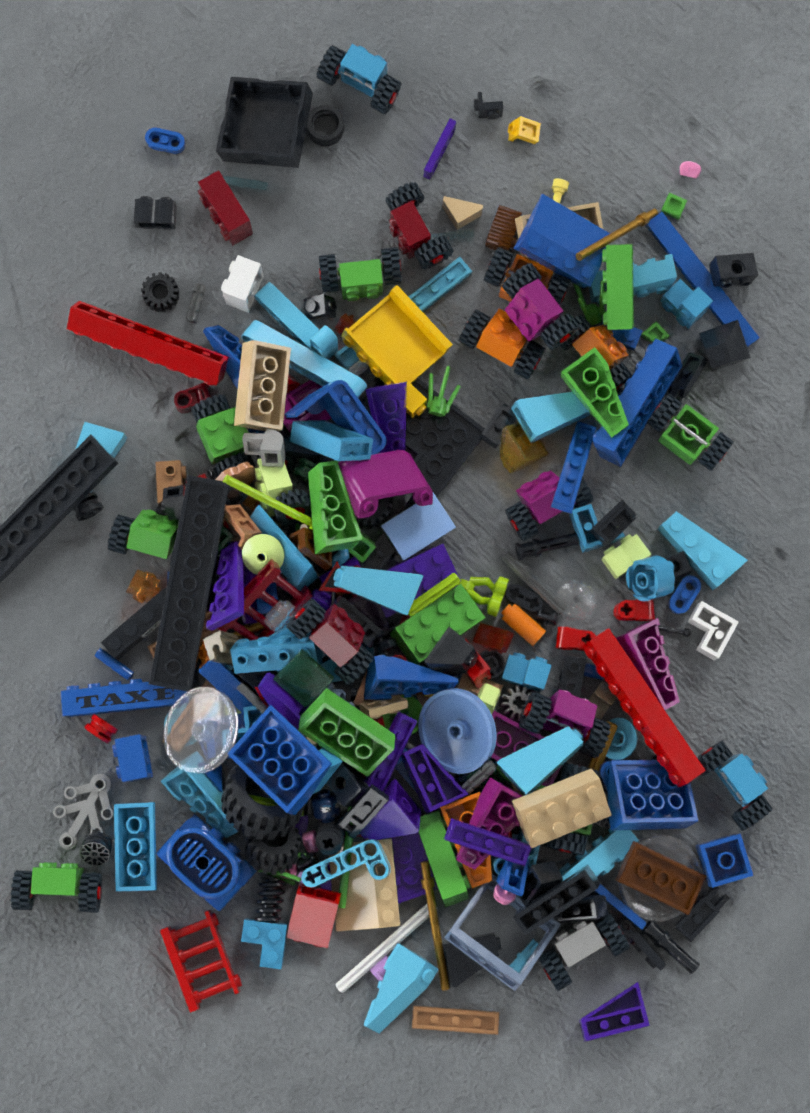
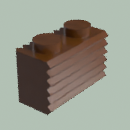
[485,205,522,252]

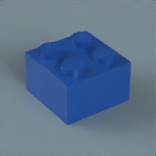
[112,734,153,783]
[695,833,754,888]

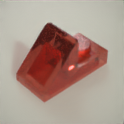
[472,623,514,654]

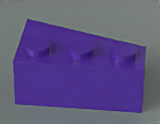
[400,744,468,814]
[579,982,650,1042]

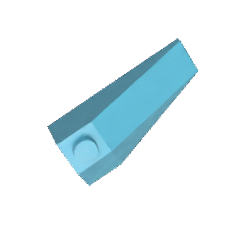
[364,943,439,1033]

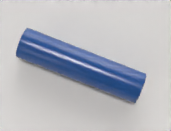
[95,648,134,681]

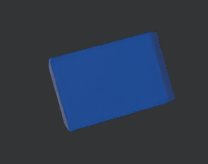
[496,859,530,896]

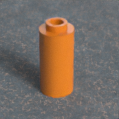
[501,604,546,647]

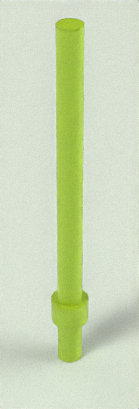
[223,475,313,530]

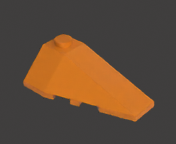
[440,792,492,888]

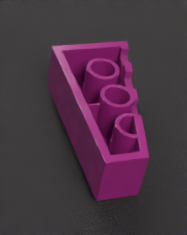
[616,618,680,710]

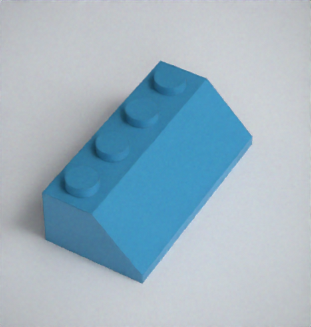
[250,505,319,591]
[114,802,157,892]

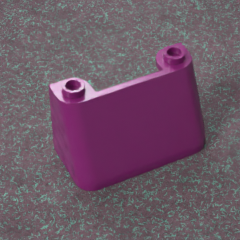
[338,450,433,519]

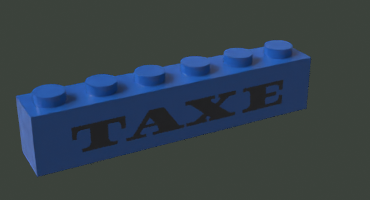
[61,679,192,717]

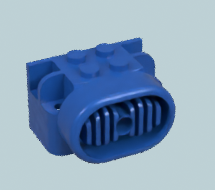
[156,814,257,911]

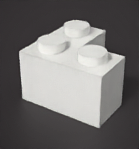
[688,601,738,660]

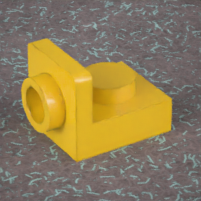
[508,116,541,144]

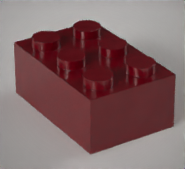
[197,170,253,246]

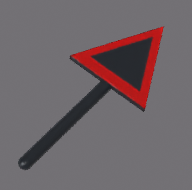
[318,561,350,606]

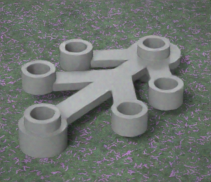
[53,774,114,850]

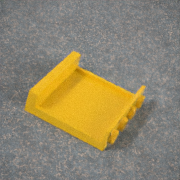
[341,285,453,385]

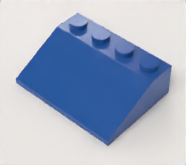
[514,194,610,288]
[227,705,332,815]
[608,760,698,831]

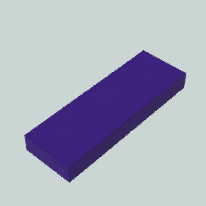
[423,118,456,180]

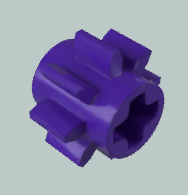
[311,589,332,610]

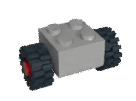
[538,914,630,992]

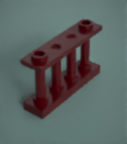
[218,559,312,641]

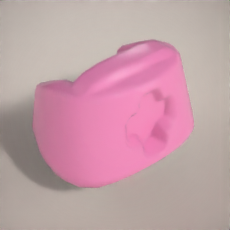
[680,161,701,178]
[302,830,318,853]
[493,884,516,905]

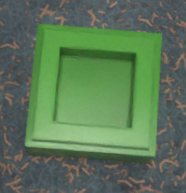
[661,193,687,220]

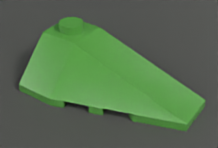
[561,347,629,438]

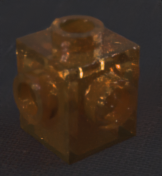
[126,569,161,603]

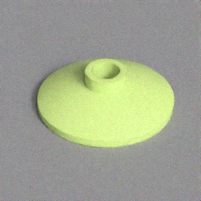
[242,534,284,574]

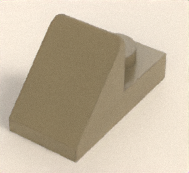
[588,678,617,720]

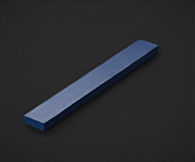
[645,212,760,347]

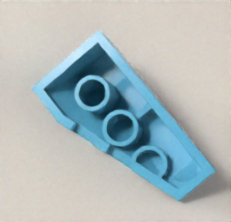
[161,752,238,838]

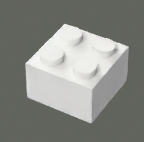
[221,255,264,313]

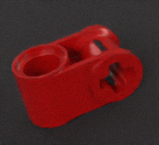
[613,599,655,621]
[555,627,596,651]

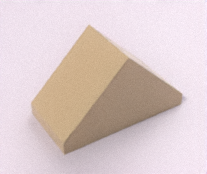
[442,196,483,230]

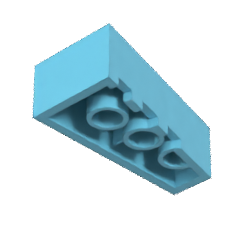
[588,254,677,304]
[658,511,748,590]
[559,827,641,882]

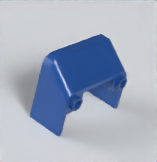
[284,380,386,455]

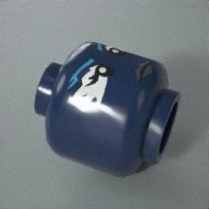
[311,789,341,823]

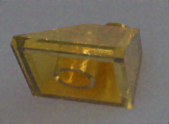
[499,422,549,474]

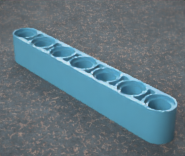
[241,320,367,398]

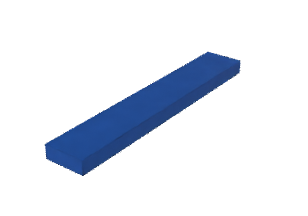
[551,421,596,514]

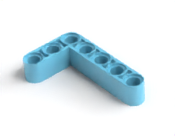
[254,282,338,360]

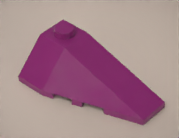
[456,778,522,870]

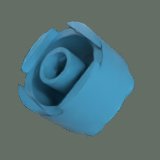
[626,556,675,601]

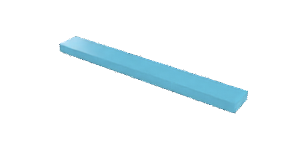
[334,256,473,371]

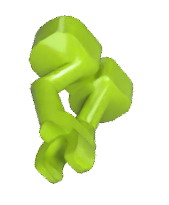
[458,576,509,617]

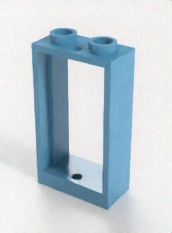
[290,420,373,461]

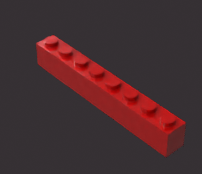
[67,301,229,386]
[582,628,706,788]

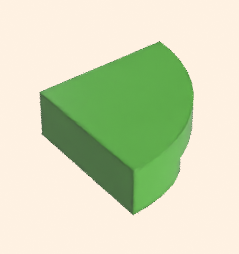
[641,321,670,342]

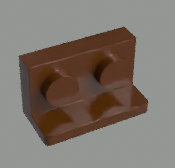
[289,527,332,571]

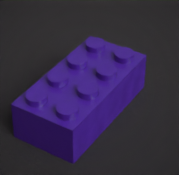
[376,544,461,618]

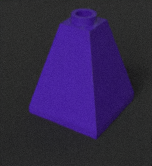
[360,779,421,840]

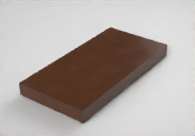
[615,841,706,915]

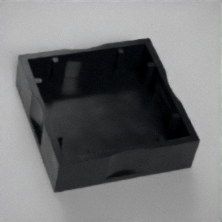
[216,77,313,168]

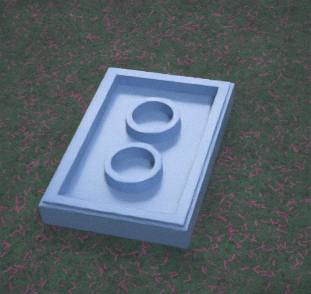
[381,492,456,561]

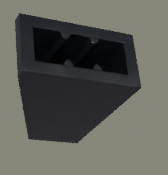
[443,932,502,988]

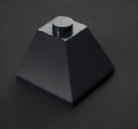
[699,320,751,372]
[424,627,479,676]

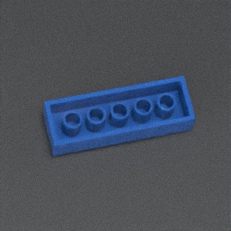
[592,338,682,467]

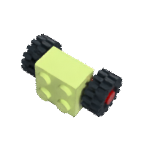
[254,455,312,527]

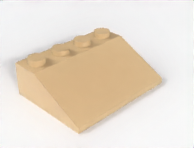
[329,838,400,931]

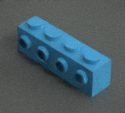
[230,633,322,674]

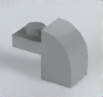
[242,428,286,467]

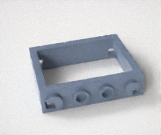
[444,873,561,991]

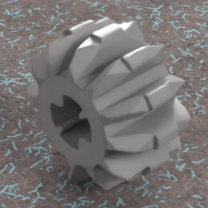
[500,685,532,721]

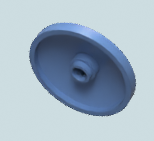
[418,688,497,774]

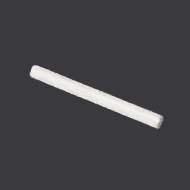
[336,904,438,993]

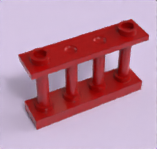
[160,910,242,1013]

